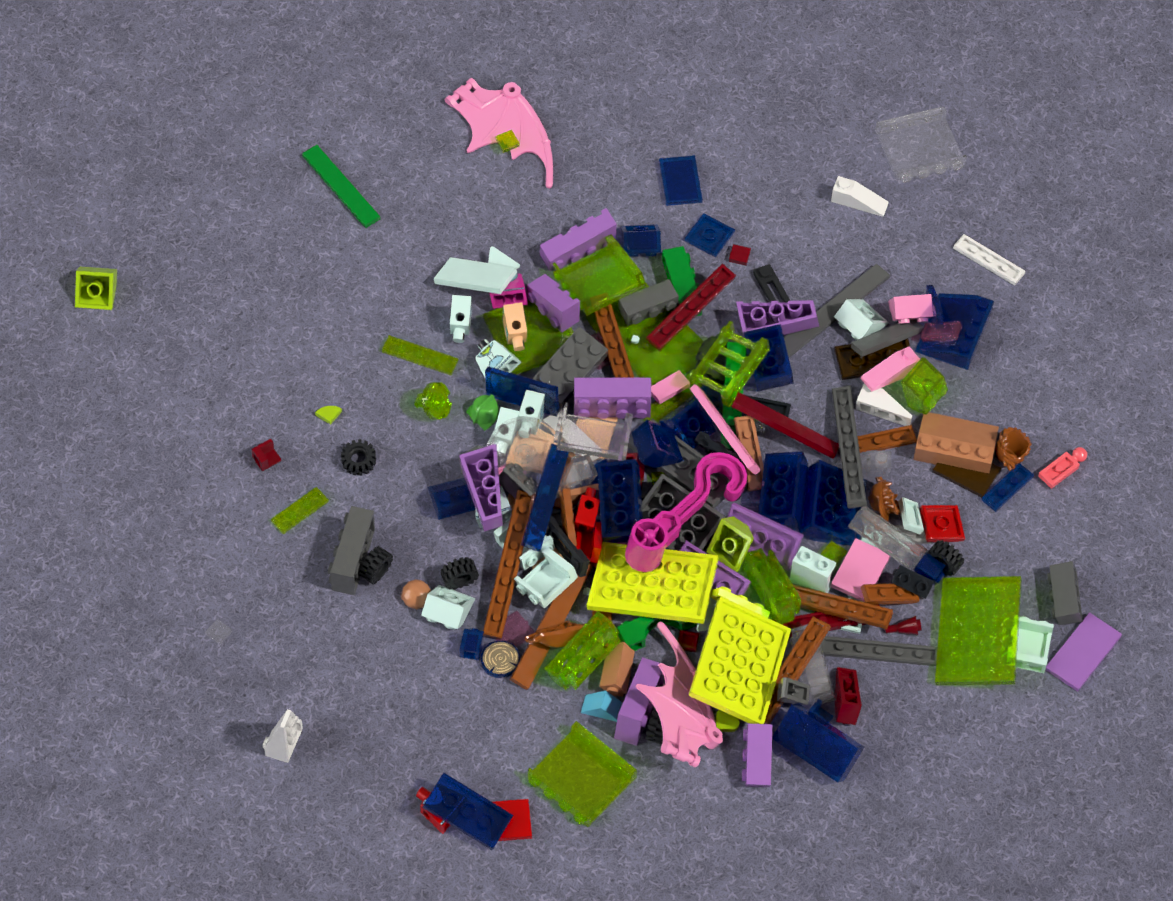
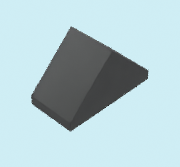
[777,677,810,705]

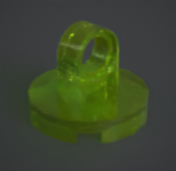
[414,382,452,420]

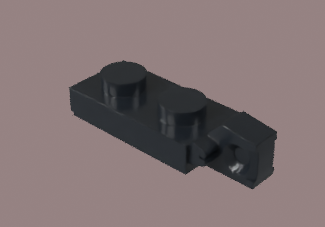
[694,431,743,464]

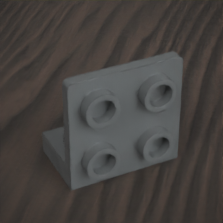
[499,462,540,498]

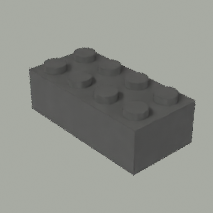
[530,327,608,410]
[328,506,375,595]

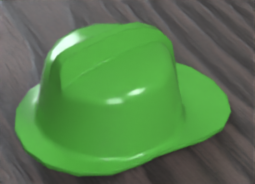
[466,394,500,431]

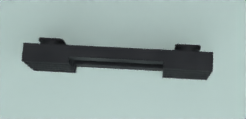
[753,264,790,303]
[540,513,590,577]

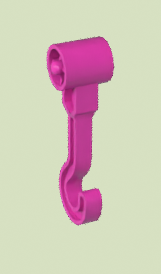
[625,452,747,572]

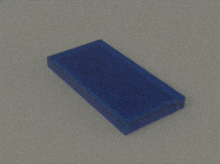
[485,366,559,417]
[422,772,513,850]

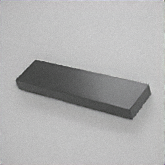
[851,320,923,357]

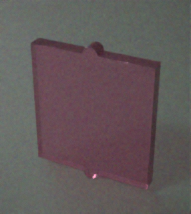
[496,611,535,647]

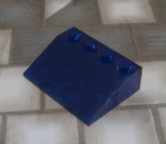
[915,293,994,370]
[799,460,867,546]

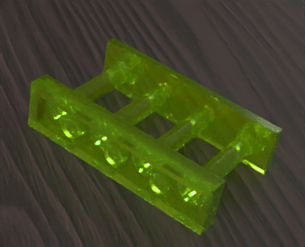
[689,321,770,407]

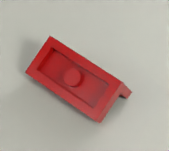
[576,522,603,563]

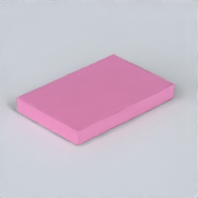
[830,538,891,602]

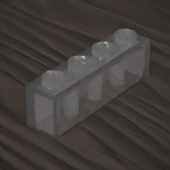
[848,506,928,571]
[790,624,836,706]

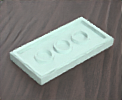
[434,257,517,294]

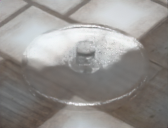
[487,416,563,491]

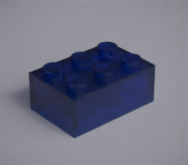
[744,324,794,392]

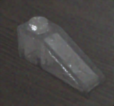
[832,450,891,478]

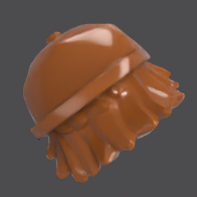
[995,427,1032,471]
[868,477,901,523]

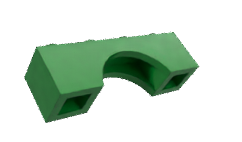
[617,616,698,651]

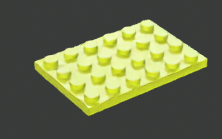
[587,542,718,624]
[688,596,791,724]

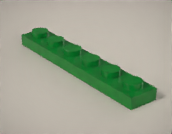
[720,342,746,451]

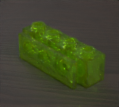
[742,548,801,624]
[544,611,621,690]

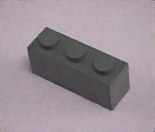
[618,279,679,326]
[1047,561,1083,625]

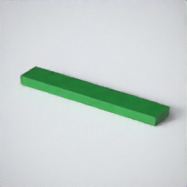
[302,145,381,228]

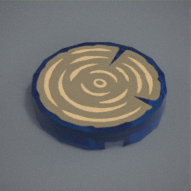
[481,640,520,678]

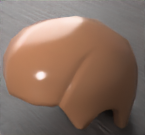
[401,579,431,609]

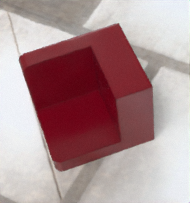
[251,439,281,471]

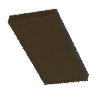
[834,338,911,380]

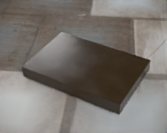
[932,463,1001,498]

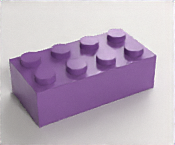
[574,378,651,419]

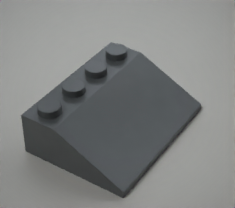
[629,474,726,551]

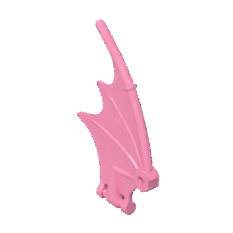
[445,78,553,189]
[635,622,723,767]

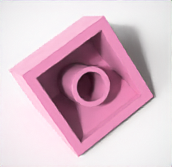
[888,294,933,324]

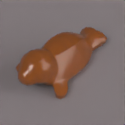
[525,620,590,648]

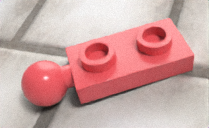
[1038,447,1087,489]

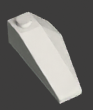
[263,709,303,763]

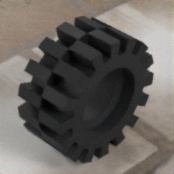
[341,439,376,476]
[926,540,964,576]
[359,546,393,584]
[440,557,479,590]
[646,707,663,744]

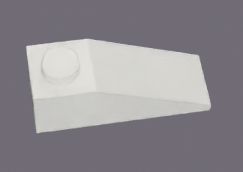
[831,176,889,217]
[856,383,912,426]

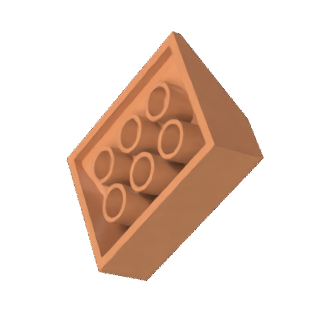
[914,411,999,473]

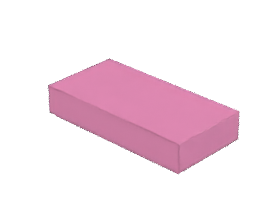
[651,370,690,405]

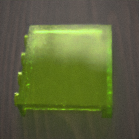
[552,234,646,316]
[528,721,637,827]

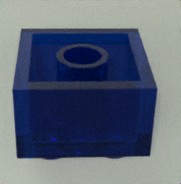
[621,224,661,257]
[659,399,716,448]
[631,420,683,468]
[427,477,475,520]

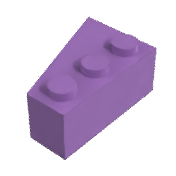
[526,274,580,333]
[742,723,772,787]

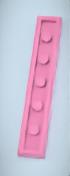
[690,384,760,475]

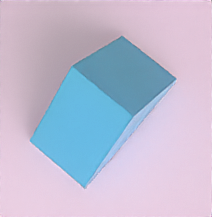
[581,691,623,722]

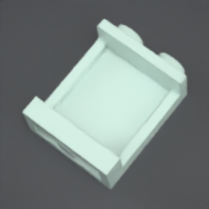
[493,520,555,571]
[789,546,836,593]
[514,547,578,608]
[1005,616,1054,673]

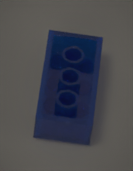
[758,451,809,530]
[597,459,643,543]
[772,703,864,783]

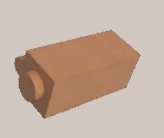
[600,642,635,697]

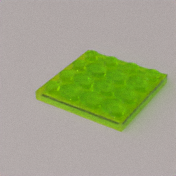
[483,298,574,376]

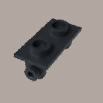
[891,565,935,599]

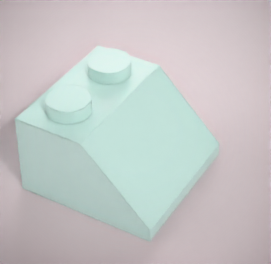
[834,299,889,340]
[421,585,475,630]

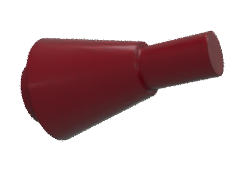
[885,616,922,635]

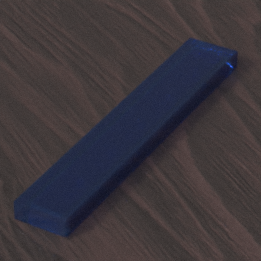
[521,443,569,552]

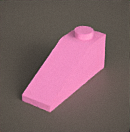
[860,346,921,392]

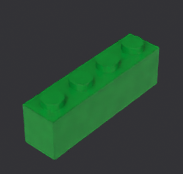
[662,246,702,316]

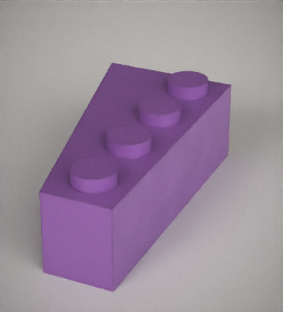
[540,208,617,271]
[736,300,819,344]
[459,444,503,532]
[614,657,665,746]

